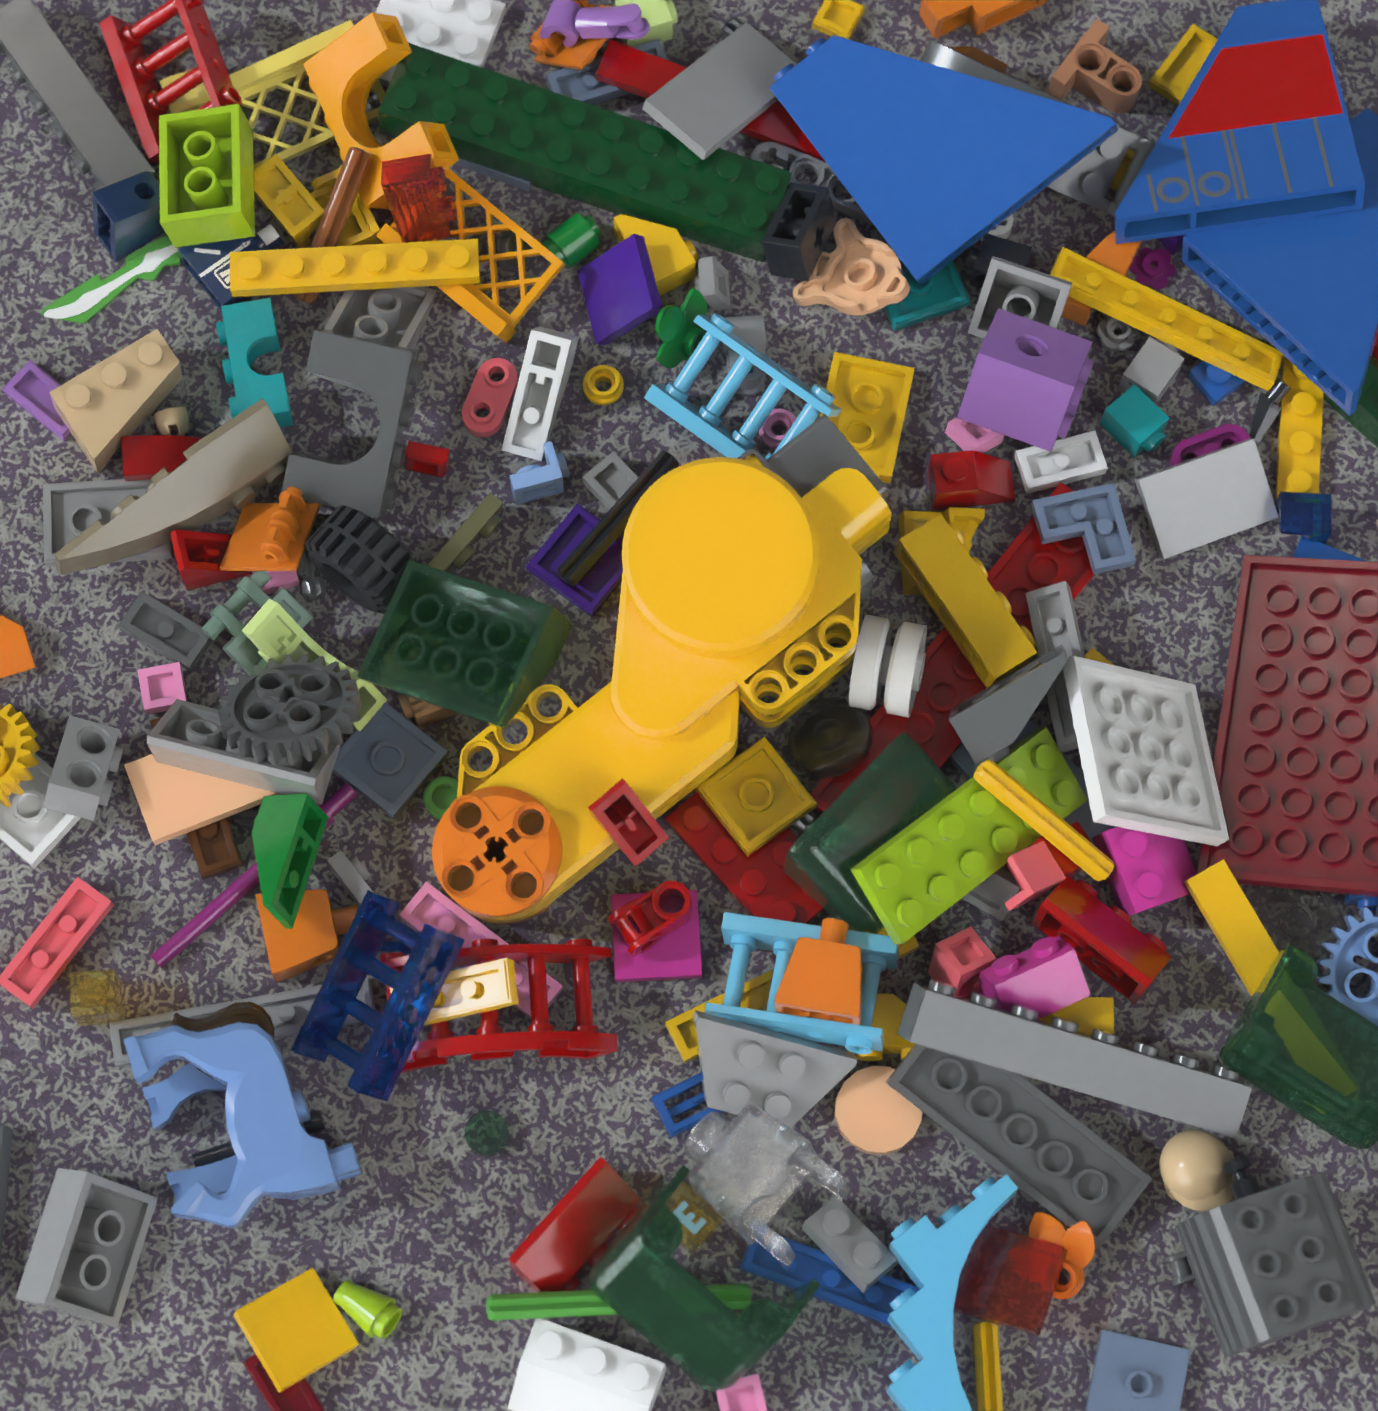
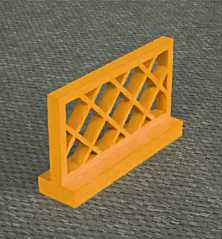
[376,168,566,343]

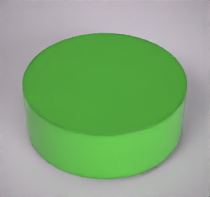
[423,776,458,820]

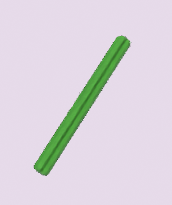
[486,1283,752,1321]

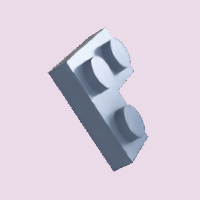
[1031,483,1136,575]

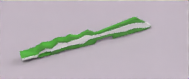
[42,236,181,324]

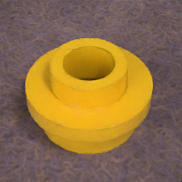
[583,365,624,406]

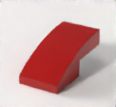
[121,435,202,481]

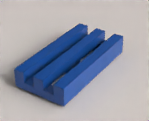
[651,1072,724,1139]

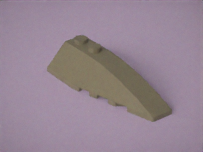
[55,398,293,575]

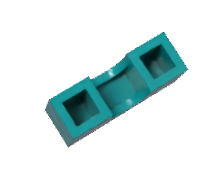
[216,298,293,428]

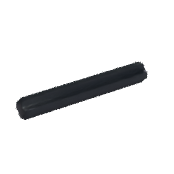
[557,451,680,586]

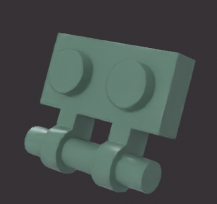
[201,571,313,676]

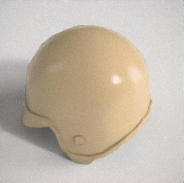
[1159,1130,1236,1212]

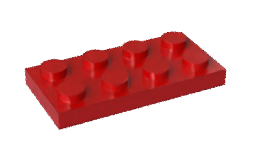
[665,792,845,924]

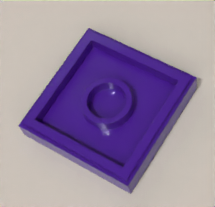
[577,234,662,345]
[526,503,624,618]

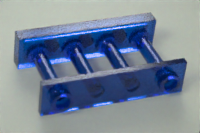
[291,890,465,1101]

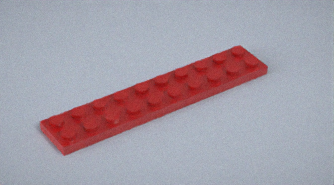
[810,482,1096,850]

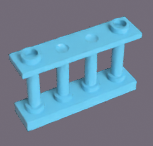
[644,313,842,460]
[705,912,899,1054]

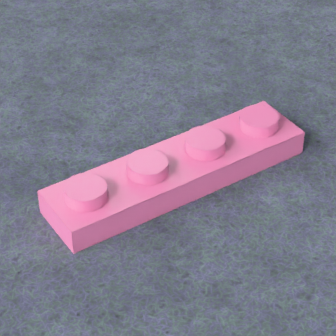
[399,881,563,1019]

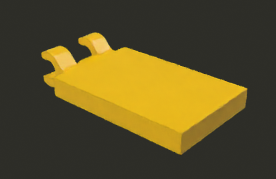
[820,352,915,484]

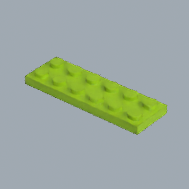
[850,727,1088,944]

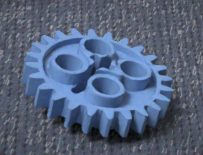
[1316,906,1378,1045]

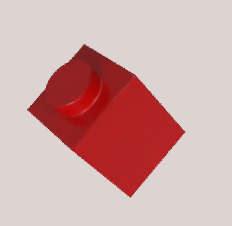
[927,450,1016,510]

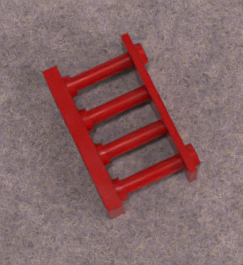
[99,0,242,164]

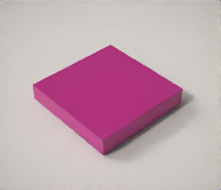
[611,890,702,983]

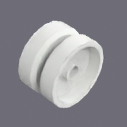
[849,615,927,717]

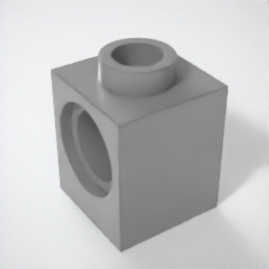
[1118,337,1185,405]

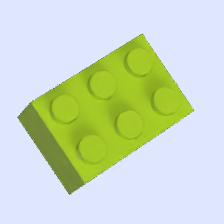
[159,104,255,248]

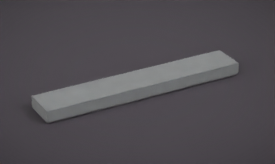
[109,976,378,1067]

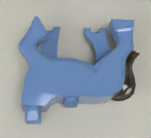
[124,1002,362,1229]

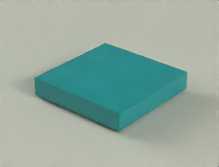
[883,254,970,331]

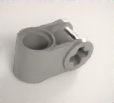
[722,315,766,397]

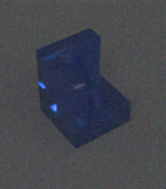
[1275,492,1331,544]

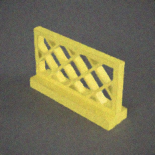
[204,20,385,170]

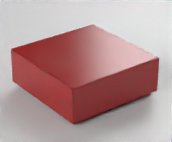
[405,441,450,478]

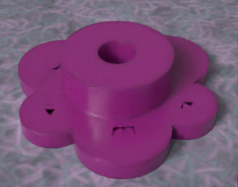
[1129,247,1176,290]

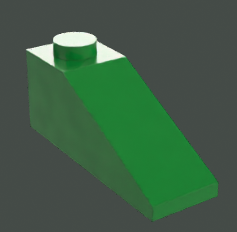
[252,793,328,929]

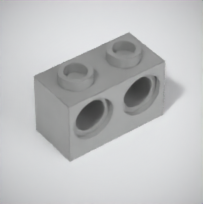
[43,715,124,821]

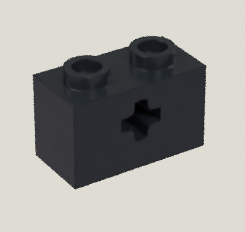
[761,182,837,281]

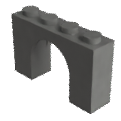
[282,329,424,518]

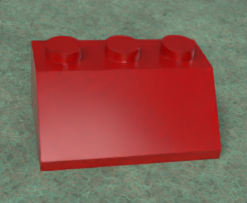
[1031,875,1172,1005]
[508,1156,642,1292]

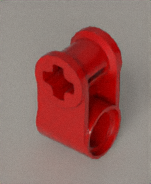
[607,881,692,957]

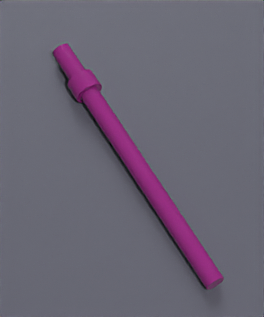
[150,783,358,969]

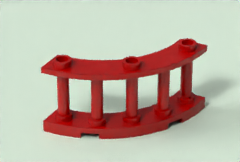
[363,939,618,1073]

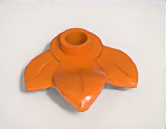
[1009,1211,1096,1299]

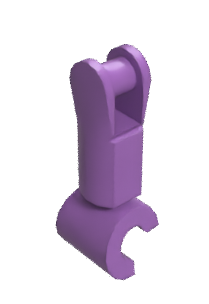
[540,0,650,48]

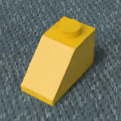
[614,214,699,296]

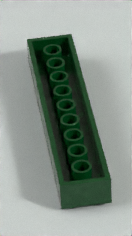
[378,43,792,262]

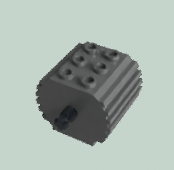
[1175,1157,1376,1358]

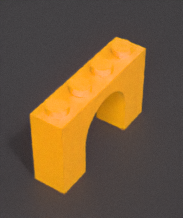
[303,12,459,209]

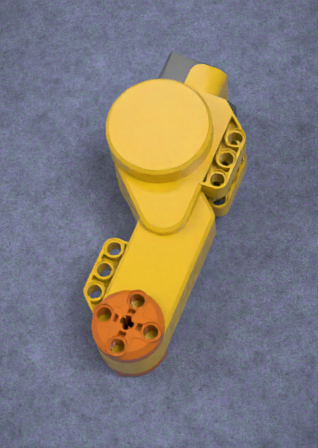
[432,414,892,925]

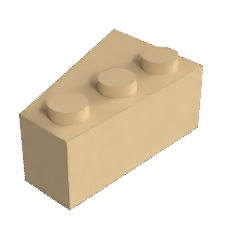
[49,329,183,474]

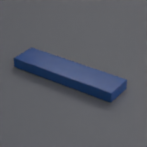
[739,1226,919,1328]

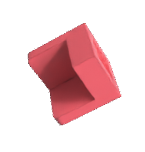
[1004,841,1066,911]

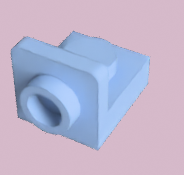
[510,441,569,505]

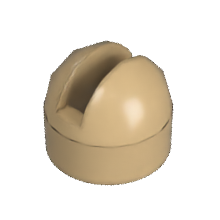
[154,407,189,436]

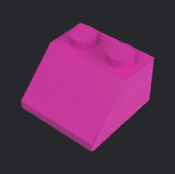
[1092,827,1197,916]
[979,936,1091,1019]

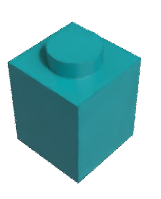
[1100,384,1170,458]

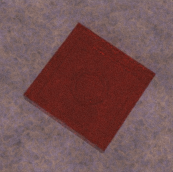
[953,1225,1067,1336]

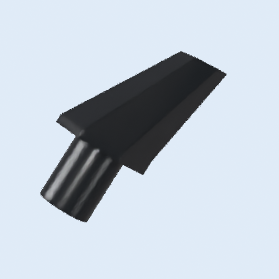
[1249,378,1291,444]

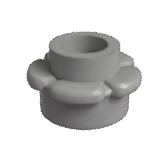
[1097,315,1138,352]

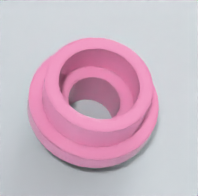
[758,408,796,449]

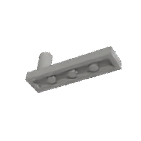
[1025,581,1086,753]

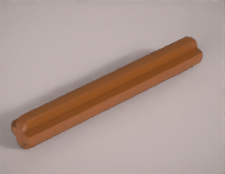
[293,146,372,304]

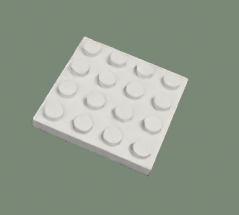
[1063,656,1229,846]

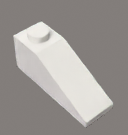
[502,326,579,461]

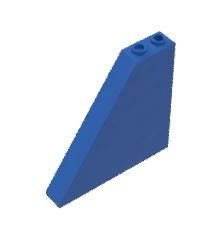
[769,35,1119,285]
[1182,108,1378,416]

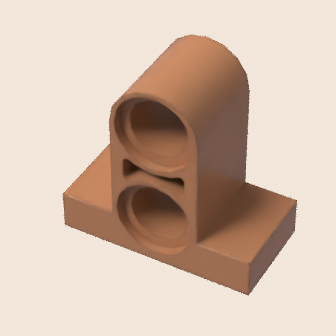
[1047,18,1142,113]

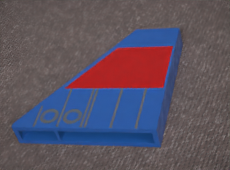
[1115,0,1365,244]

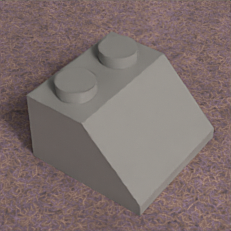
[968,256,1072,339]

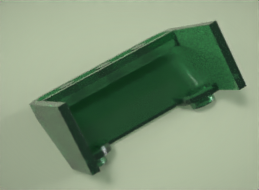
[590,1165,820,1392]

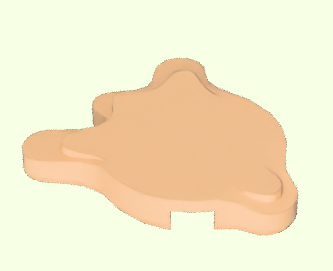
[793,218,910,316]

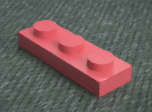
[0,877,114,1009]

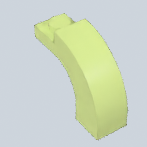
[242,599,387,732]

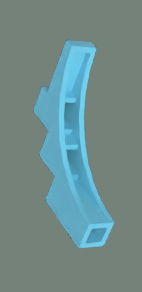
[886,1174,1018,1411]

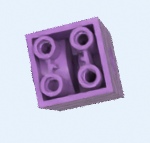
[957,308,1095,452]

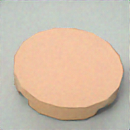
[834,1066,922,1155]

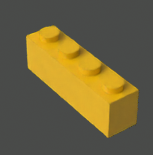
[893,514,1037,688]

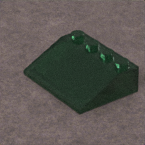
[357,560,573,729]

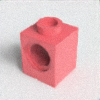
[928,926,996,998]

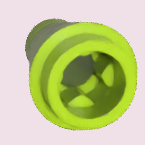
[333,1279,403,1340]

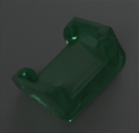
[783,731,957,934]
[1219,943,1378,1149]

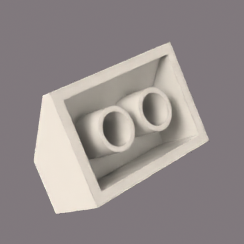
[508,1318,667,1411]

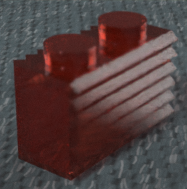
[381,153,457,243]

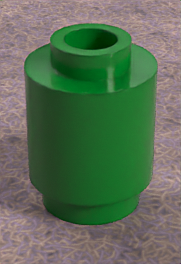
[541,213,602,269]

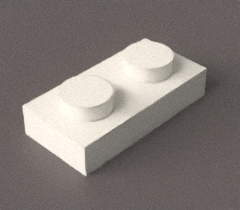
[1014,431,1108,494]

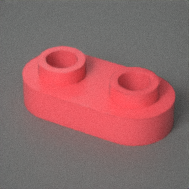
[462,358,518,438]

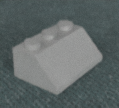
[15,1168,158,1328]

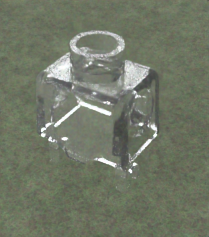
[684,1105,851,1266]

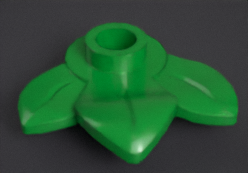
[655,288,707,368]

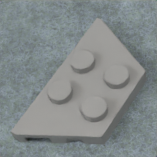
[693,1010,858,1129]

